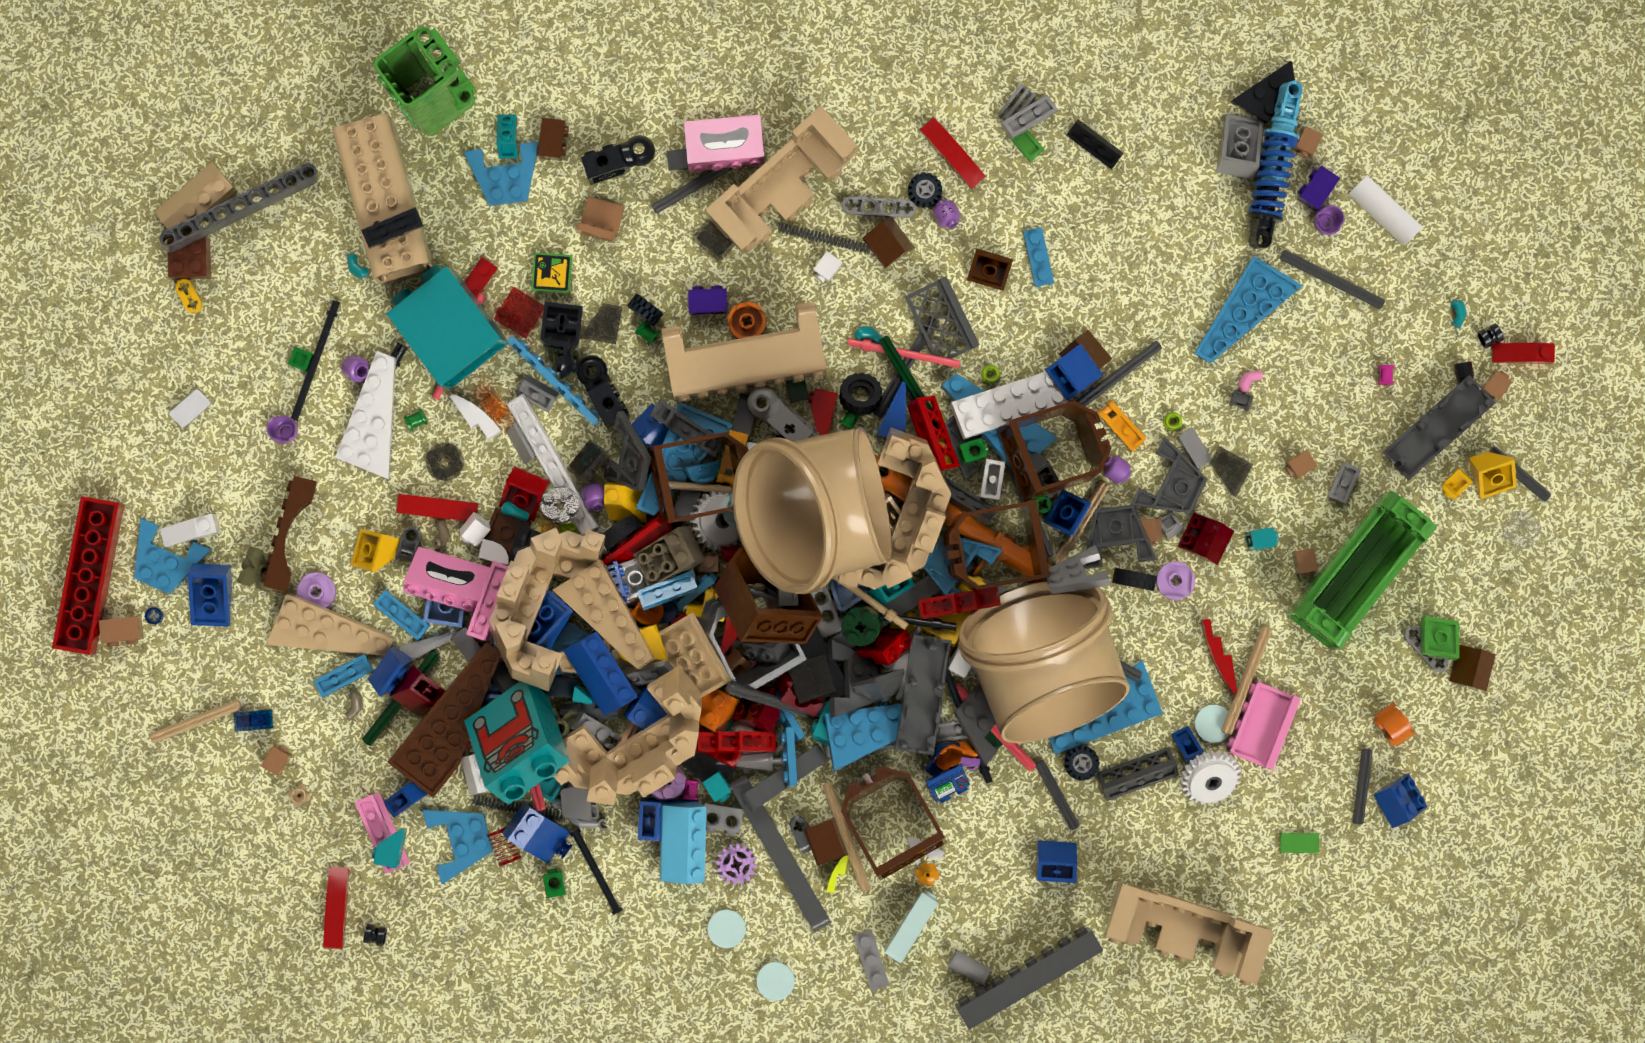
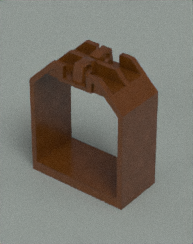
[997,400,1111,502]
[647,432,749,525]
[942,500,1050,591]
[714,547,823,644]
[841,766,948,881]

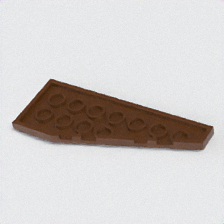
[387,641,501,797]

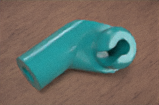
[347,254,369,279]
[1450,299,1467,329]
[854,326,882,344]

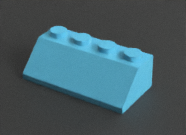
[660,802,706,884]

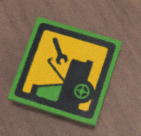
[531,252,572,293]

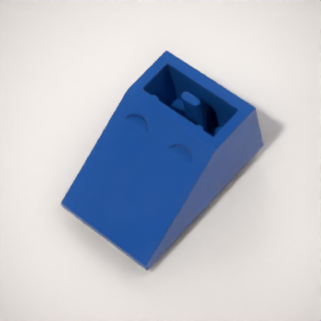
[638,797,699,841]

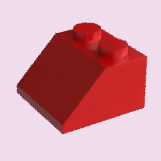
[499,466,550,522]

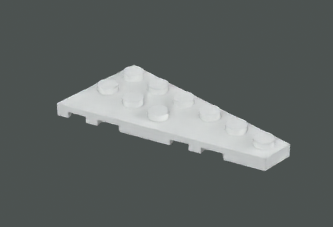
[335,351,396,479]

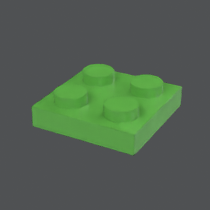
[1421,616,1459,660]

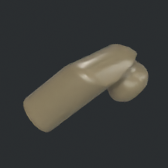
[432,520,450,549]
[345,691,363,720]

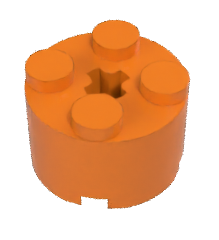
[728,302,766,339]
[1373,702,1416,747]

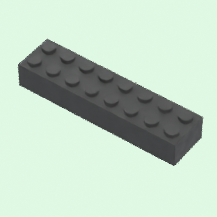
[955,926,1104,1030]

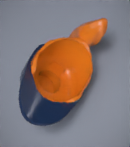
[628,601,678,625]
[926,741,978,776]

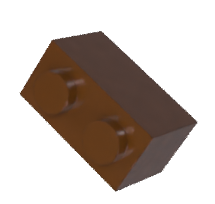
[538,118,569,161]

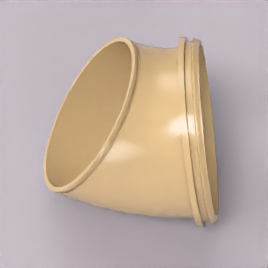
[733,427,892,594]
[959,580,1130,743]

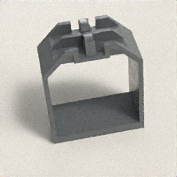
[699,585,807,698]

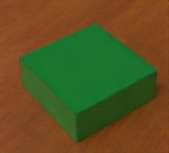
[288,347,313,372]

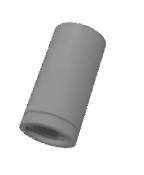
[948,950,991,986]

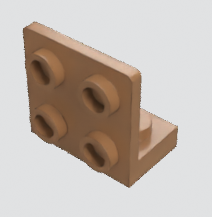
[576,196,625,243]

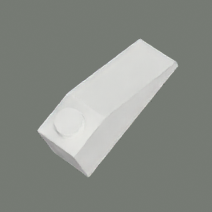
[160,514,221,548]

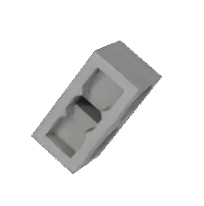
[705,802,743,835]

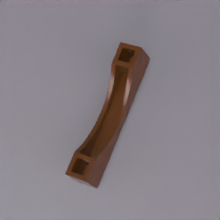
[261,476,317,595]

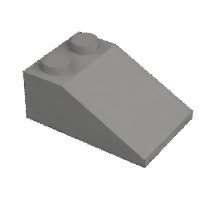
[1216,114,1263,180]

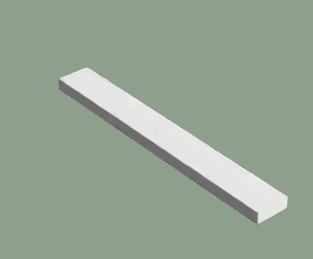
[507,394,599,536]

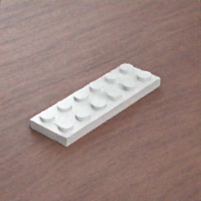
[950,372,1068,440]

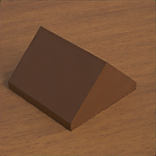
[862,217,915,268]
[967,249,1013,291]
[1059,330,1112,369]
[1449,645,1496,691]
[804,817,847,866]

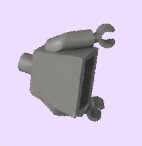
[553,782,608,830]

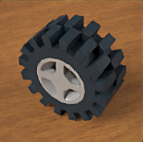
[908,172,942,208]
[627,294,663,326]
[1064,746,1100,781]

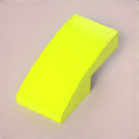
[826,855,848,893]

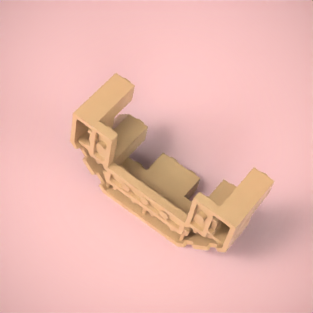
[705,106,857,253]
[838,427,951,590]
[489,528,605,692]
[554,666,702,805]
[1104,881,1274,986]

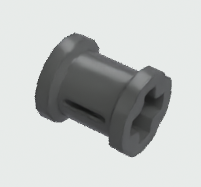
[1229,390,1253,412]

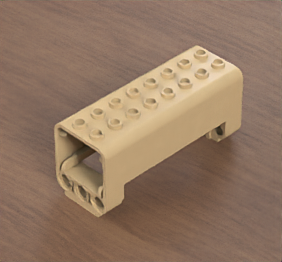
[332,114,435,285]
[661,302,826,403]

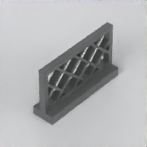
[904,276,980,366]

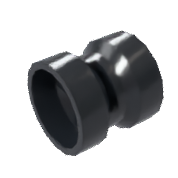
[1477,323,1504,348]
[363,924,387,947]

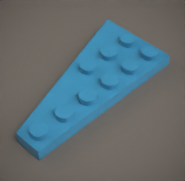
[1194,256,1303,364]
[507,336,600,426]
[941,373,1058,470]
[636,402,733,516]
[1049,660,1163,754]
[824,704,901,772]

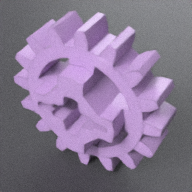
[716,843,758,886]

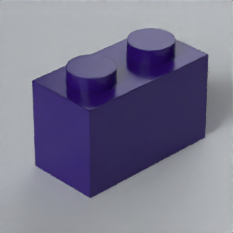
[1297,165,1340,212]
[688,285,728,315]

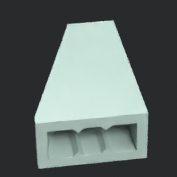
[884,890,938,963]

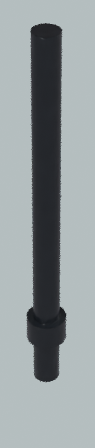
[841,608,957,631]

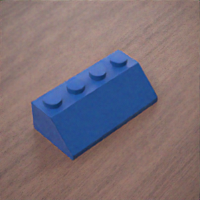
[563,630,638,716]

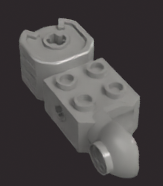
[747,387,821,441]

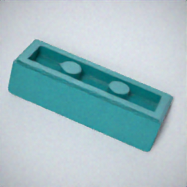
[572,685,595,705]

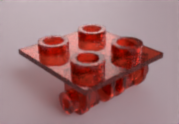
[494,287,544,339]

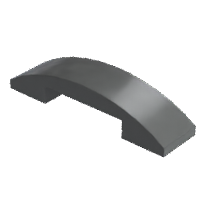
[650,399,723,457]

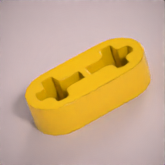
[175,279,203,314]

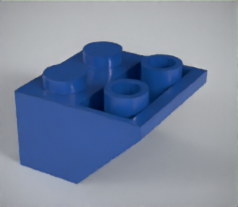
[1045,344,1103,400]
[368,646,413,696]
[1373,773,1428,828]
[1035,840,1077,883]

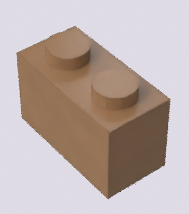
[99,616,144,647]

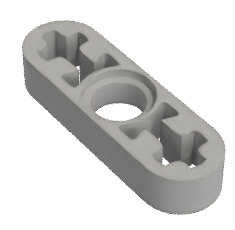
[1403,626,1448,672]

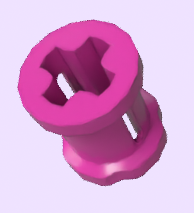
[1377,365,1395,386]
[681,779,700,800]

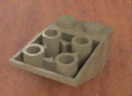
[633,526,705,586]

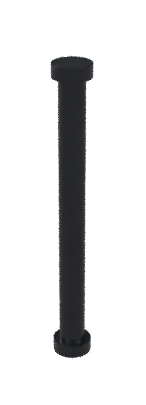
[569,828,623,915]

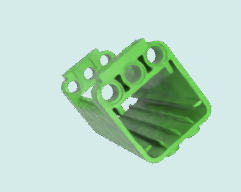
[374,26,477,136]
[1287,491,1437,650]

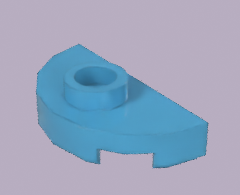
[683,460,720,484]

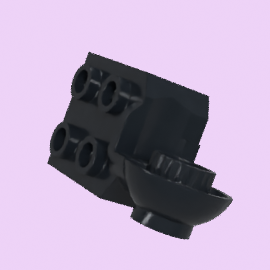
[581,135,655,185]
[540,302,583,379]
[576,355,629,429]

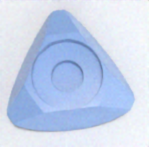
[829,578,872,612]

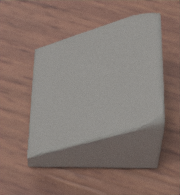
[1159,511,1184,540]

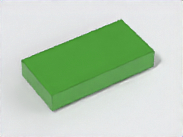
[1005,130,1045,162]
[1280,833,1319,853]

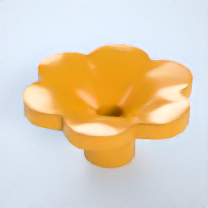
[915,862,939,886]

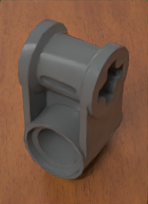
[395,527,422,563]
[790,815,811,854]

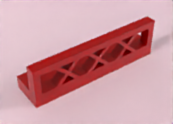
[907,395,960,472]
[601,514,673,566]

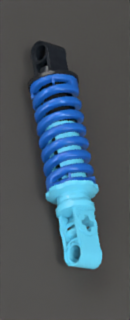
[1247,81,1303,249]

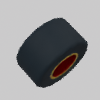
[542,676,578,698]

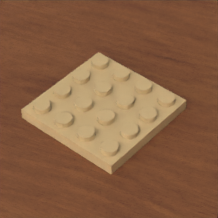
[659,612,732,697]

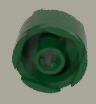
[841,603,883,646]

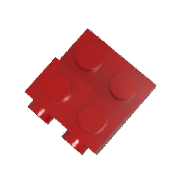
[856,628,911,665]

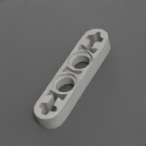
[842,196,916,218]

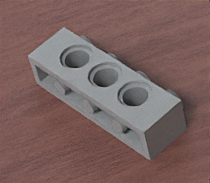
[811,583,843,638]

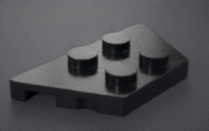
[1230,61,1295,124]

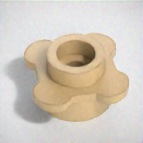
[288,784,311,807]

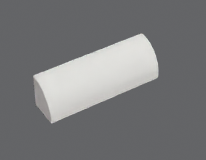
[1348,175,1423,246]

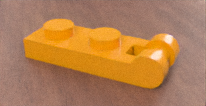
[1097,400,1146,452]
[717,430,749,486]

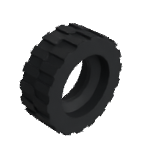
[839,373,882,416]
[602,514,642,551]
[1112,568,1157,591]

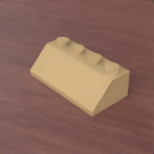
[155,162,237,236]

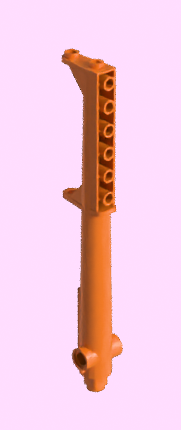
[875,454,1051,582]

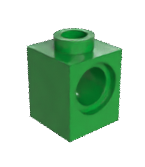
[956,438,988,466]
[543,868,567,898]

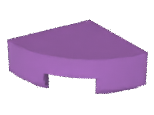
[961,757,980,771]

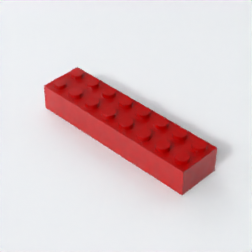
[52,496,125,655]

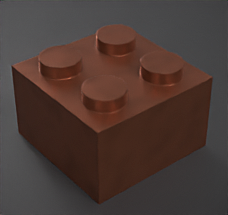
[167,238,211,280]

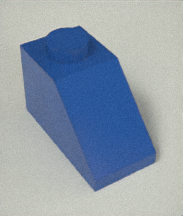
[1171,726,1204,765]
[384,782,427,818]

